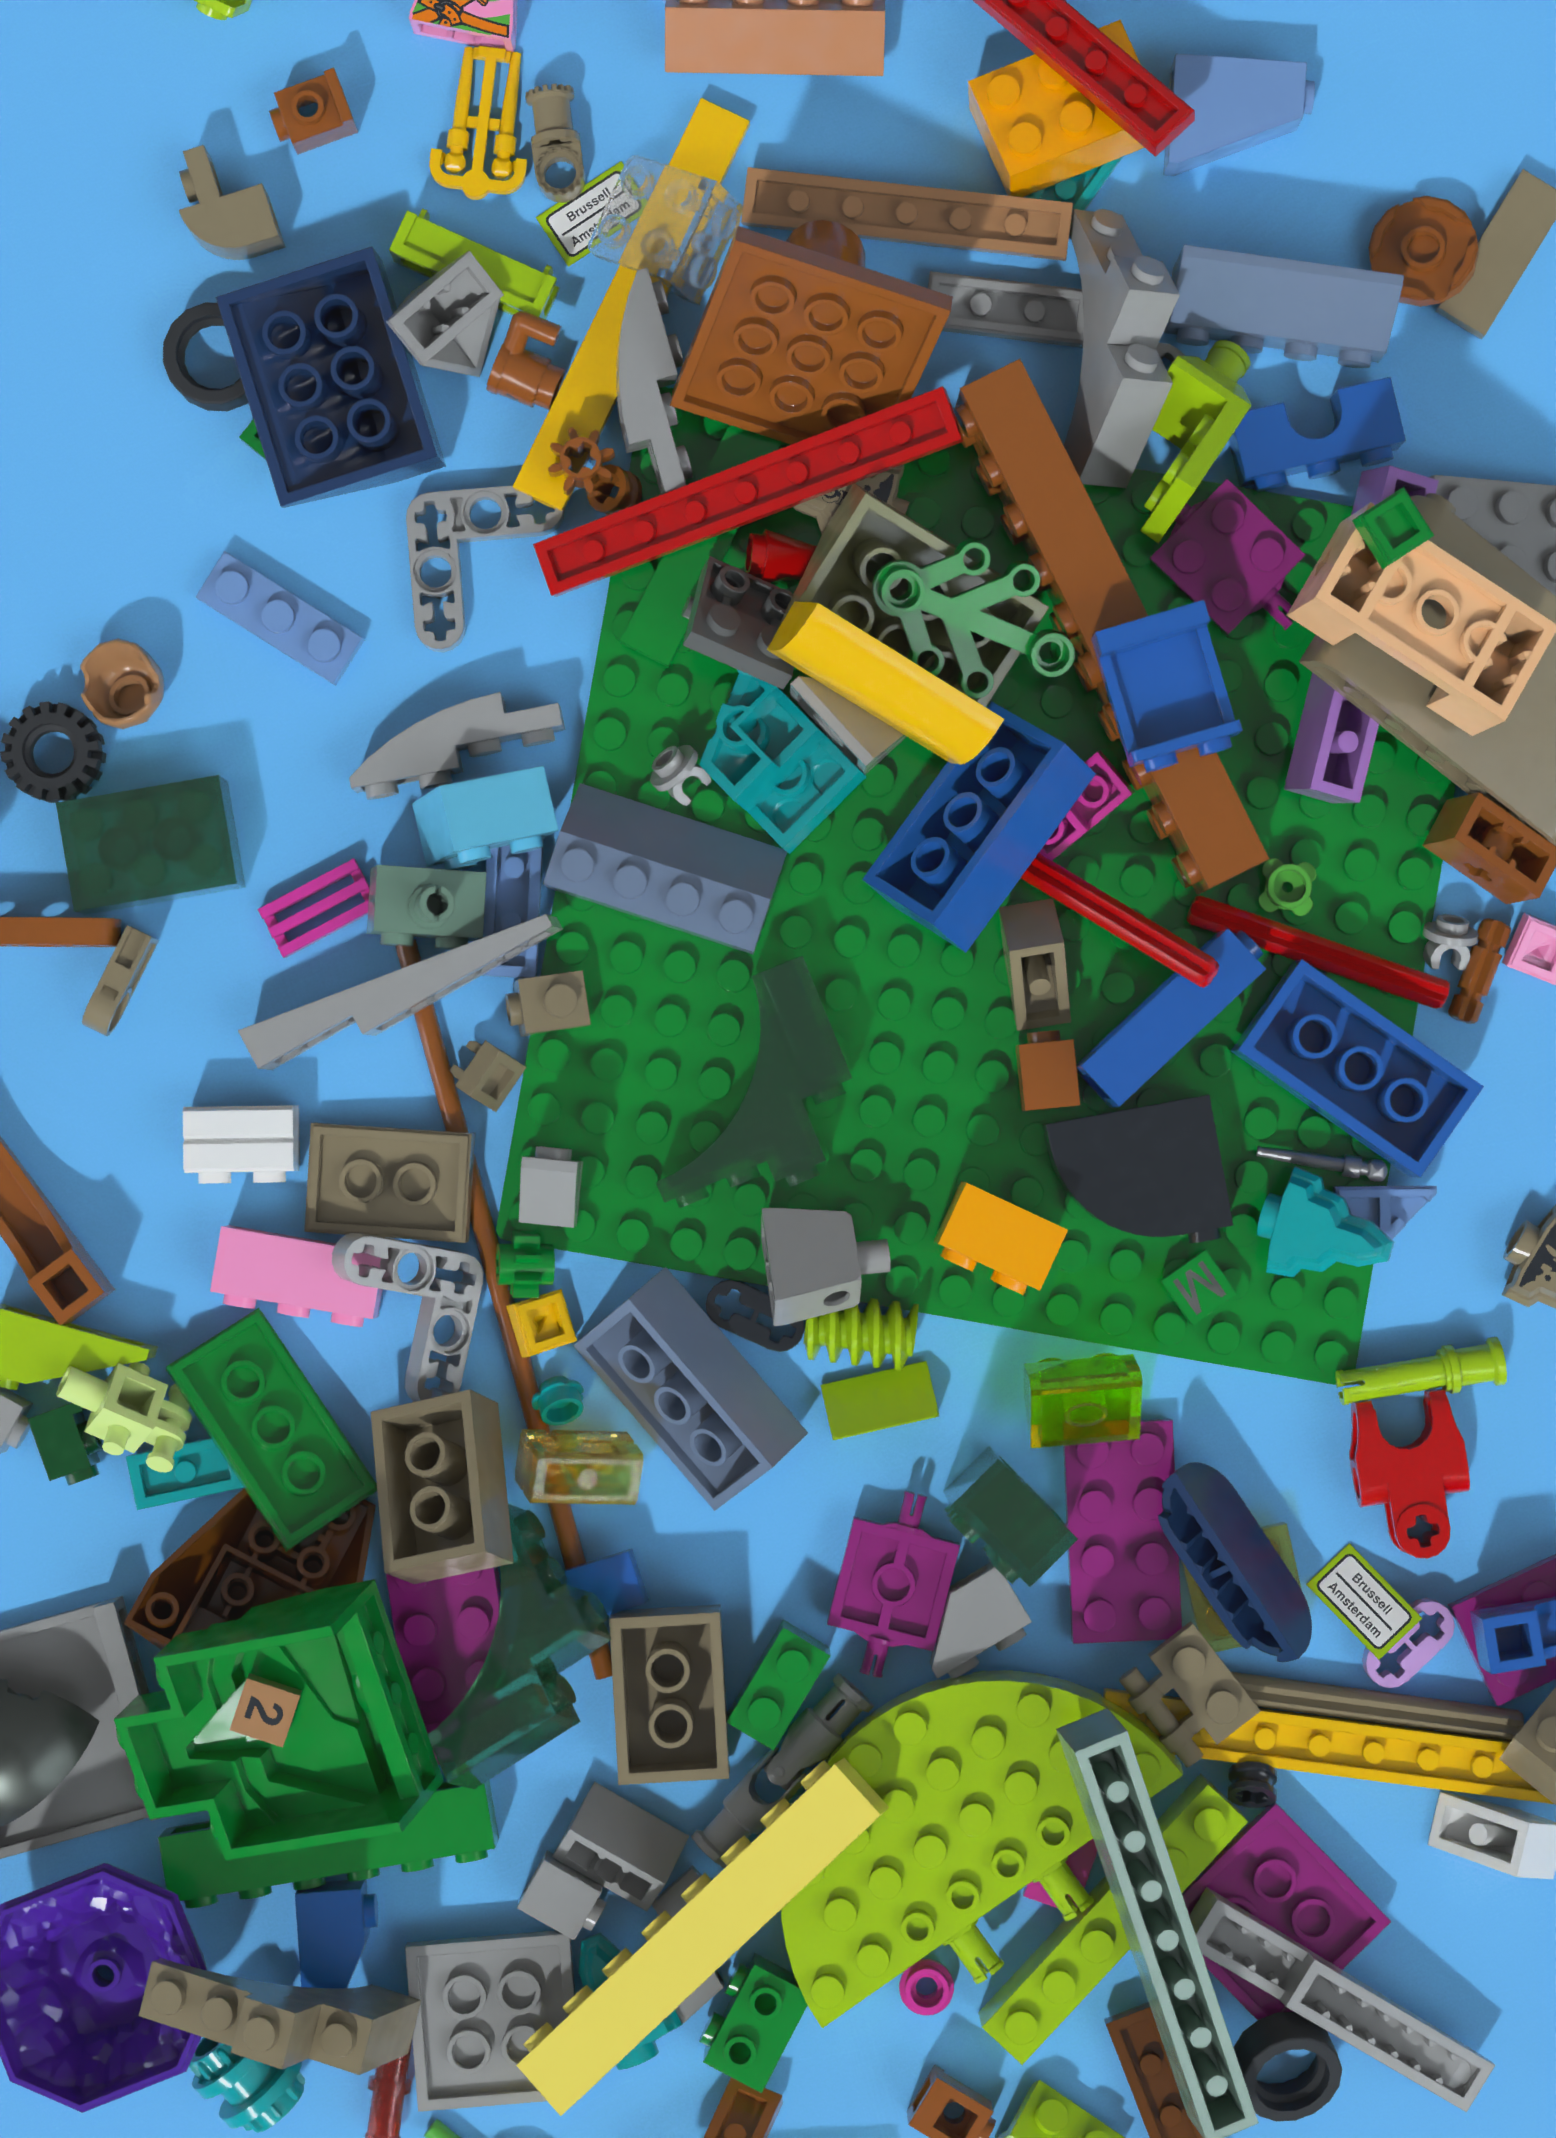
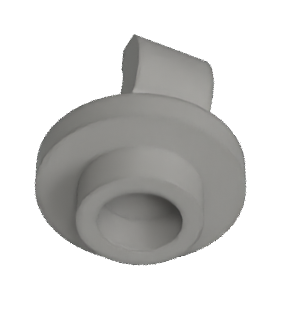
[650,745,711,806]
[1423,914,1478,970]

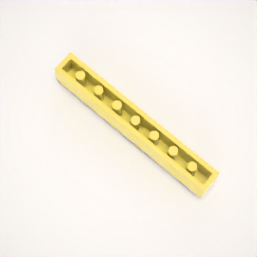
[516,1758,889,2116]

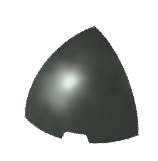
[0,1678,100,1827]

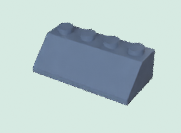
[1164,245,1404,368]
[543,783,787,955]
[573,1267,808,1511]

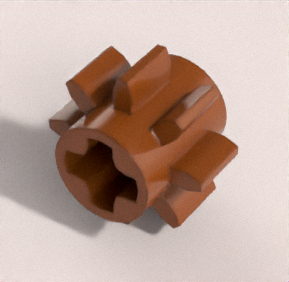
[548,427,615,498]

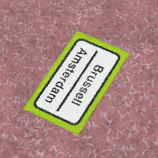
[536,161,650,267]
[1306,1543,1422,1660]

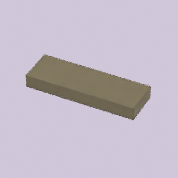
[1435,169,1556,340]

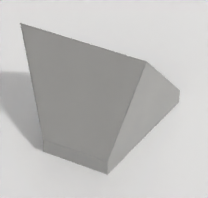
[386,251,504,377]

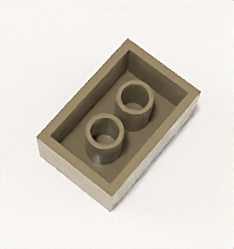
[371,1389,514,1584]
[609,1604,730,1785]

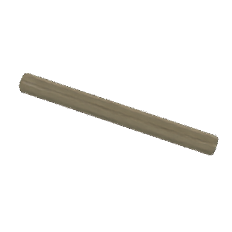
[1231,1672,1524,1740]

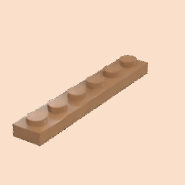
[741,167,1073,261]

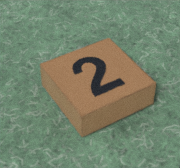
[230,1673,302,1748]

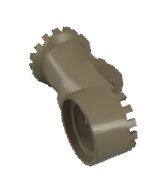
[525,84,586,203]

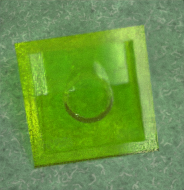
[1024,1353,1143,1448]

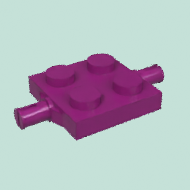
[1150,479,1305,635]
[827,1491,960,1678]

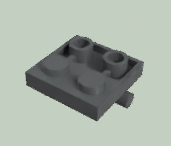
[681,556,794,689]

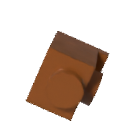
[269,68,358,155]
[907,2065,996,2138]

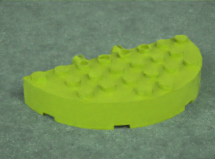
[781,1670,1183,2028]

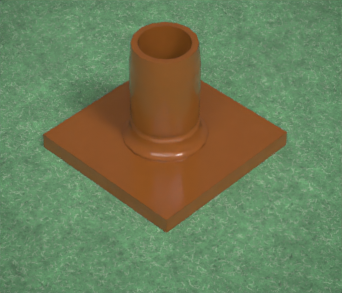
[670,220,953,445]

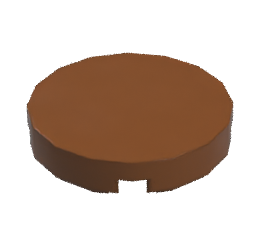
[1368,196,1479,307]

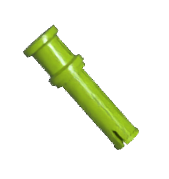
[1335,1337,1507,1405]

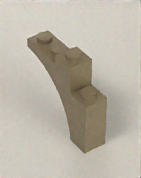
[139,1958,421,2075]

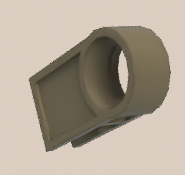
[82,925,159,1036]

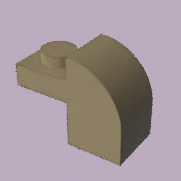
[179,145,285,260]

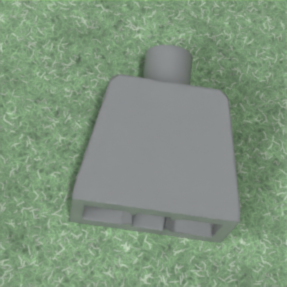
[761,1208,891,1326]

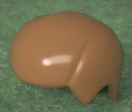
[80,638,164,729]

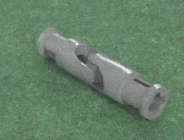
[691,1673,874,1868]

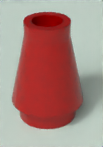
[745,529,817,583]

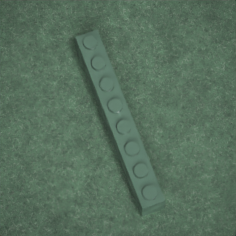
[1056,1708,1259,2138]

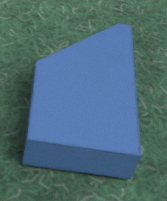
[1333,1186,1437,1239]

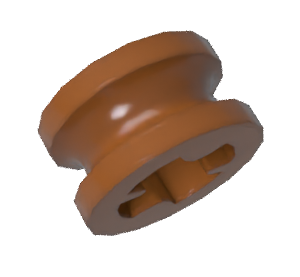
[587,464,642,515]

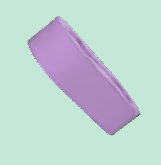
[1362,1598,1455,1688]

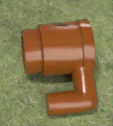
[486,311,565,410]

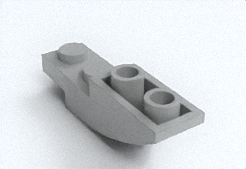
[616,268,692,495]
[349,692,565,800]

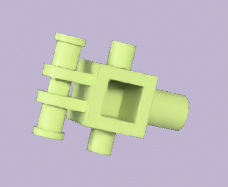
[56,1362,192,1472]

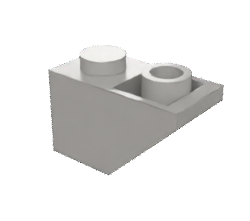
[519,1146,583,1228]
[930,1560,1032,1679]

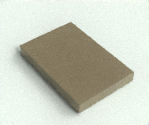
[305,1122,475,1243]

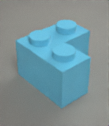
[412,766,558,870]

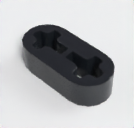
[706,1280,804,1352]

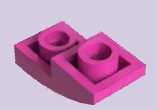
[1039,750,1135,861]

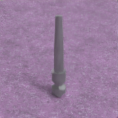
[1256,1146,1388,1181]

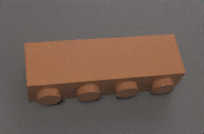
[665,0,885,76]

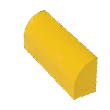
[767,601,1004,765]

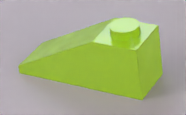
[0,1304,158,1390]

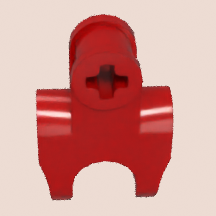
[1349,1389,1470,1559]

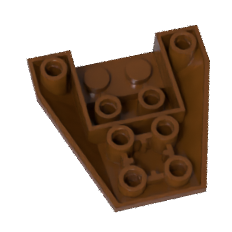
[124,1488,376,1650]

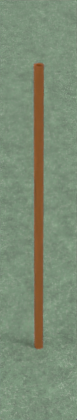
[395,939,612,1680]

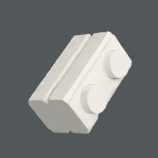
[183,1105,300,1184]

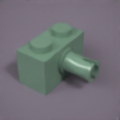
[367,865,487,950]

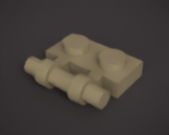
[1119,1621,1260,1768]

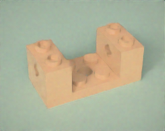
[1287,502,1556,736]

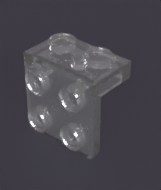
[588,155,743,305]

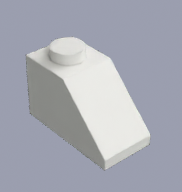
[1428,1792,1556,1879]

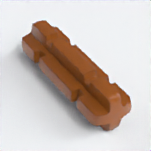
[1448,918,1511,1024]

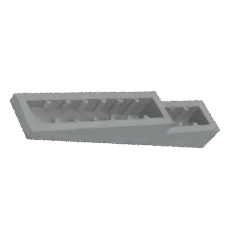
[238,914,563,1070]
[1189,1887,1495,2112]

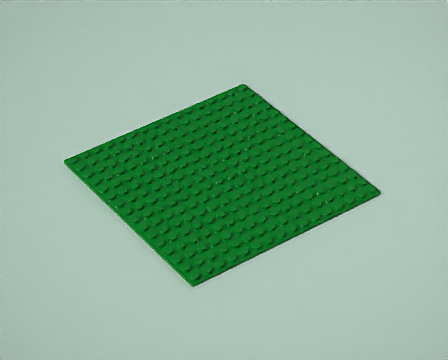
[496,387,1456,1385]

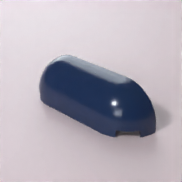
[1158,1462,1312,1662]

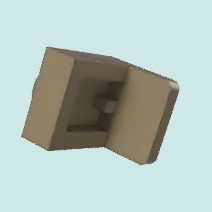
[505,970,591,1037]

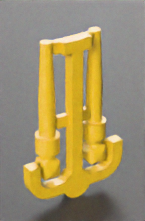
[429,46,527,200]

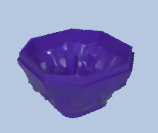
[0,1863,207,2113]

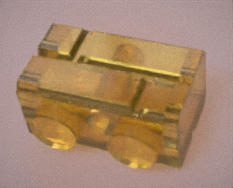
[515,1429,644,1505]

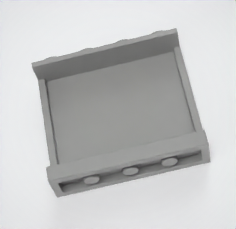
[0,1596,160,1859]

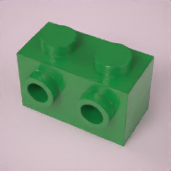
[699,1953,808,2093]

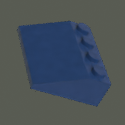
[216,247,446,508]

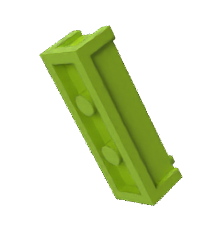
[389,209,560,319]

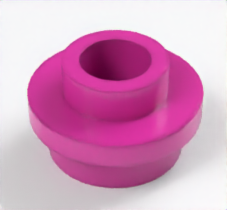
[899,1959,954,2015]

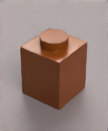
[1015,1030,1080,1111]

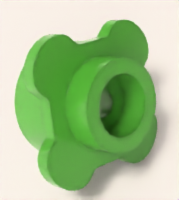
[1258,858,1316,916]

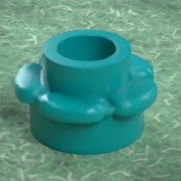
[531,1376,584,1426]

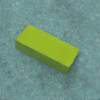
[820,1361,939,1440]

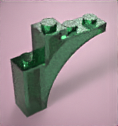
[656,956,852,1208]
[428,1504,612,1789]

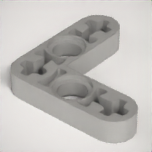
[406,485,565,652]
[332,1233,483,1402]

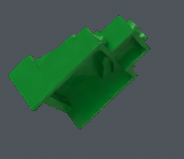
[114,1579,444,1860]

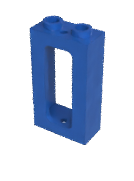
[1076,928,1266,1107]

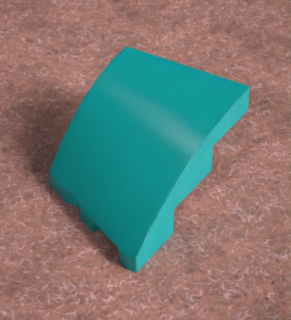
[699,669,866,854]

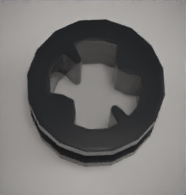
[1228,1761,1277,1808]

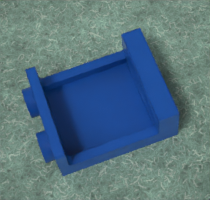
[1091,600,1243,773]

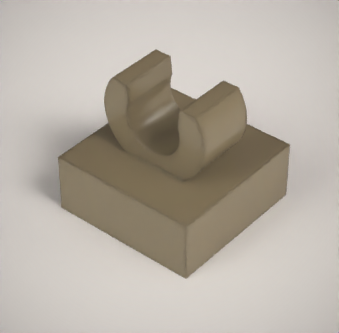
[450,1040,526,1112]

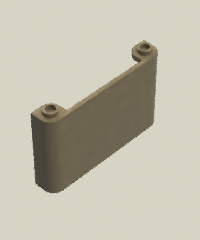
[1299,493,1556,846]

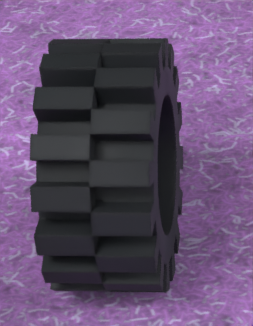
[0,701,106,803]

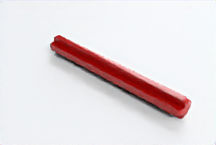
[1021,853,1219,987]
[1187,896,1450,1009]

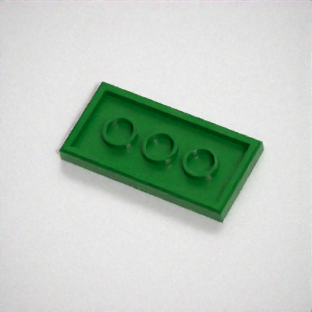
[166,1308,377,1552]

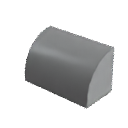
[552,1782,689,1911]

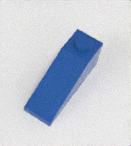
[295,1879,378,2060]

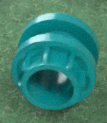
[189,2037,305,2133]

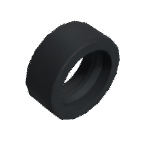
[163,302,248,411]
[1233,2012,1342,2121]

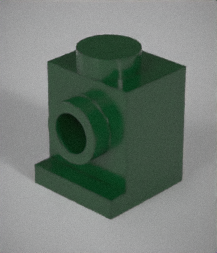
[27,1403,103,1486]

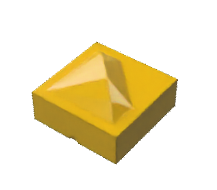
[506,1289,577,1358]

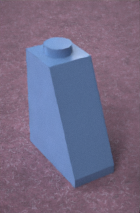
[1163,53,1315,176]

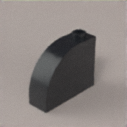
[1043,1095,1233,1244]

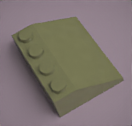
[774,483,1049,707]

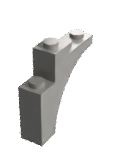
[1064,209,1180,488]

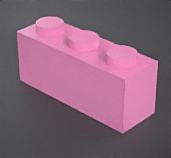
[210,1225,383,1327]

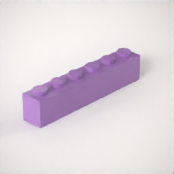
[1284,465,1439,803]

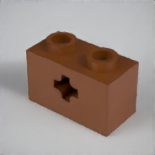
[1422,792,1556,904]

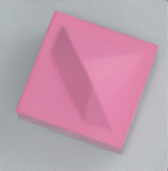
[1502,913,1556,985]

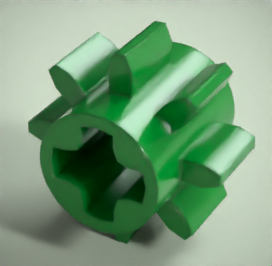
[495,1231,555,1298]

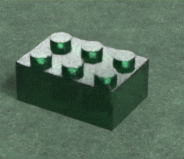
[56,775,246,915]
[943,1445,1078,1587]

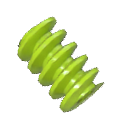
[803,1298,919,1371]

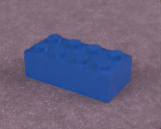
[862,701,1096,953]
[1231,959,1484,1178]

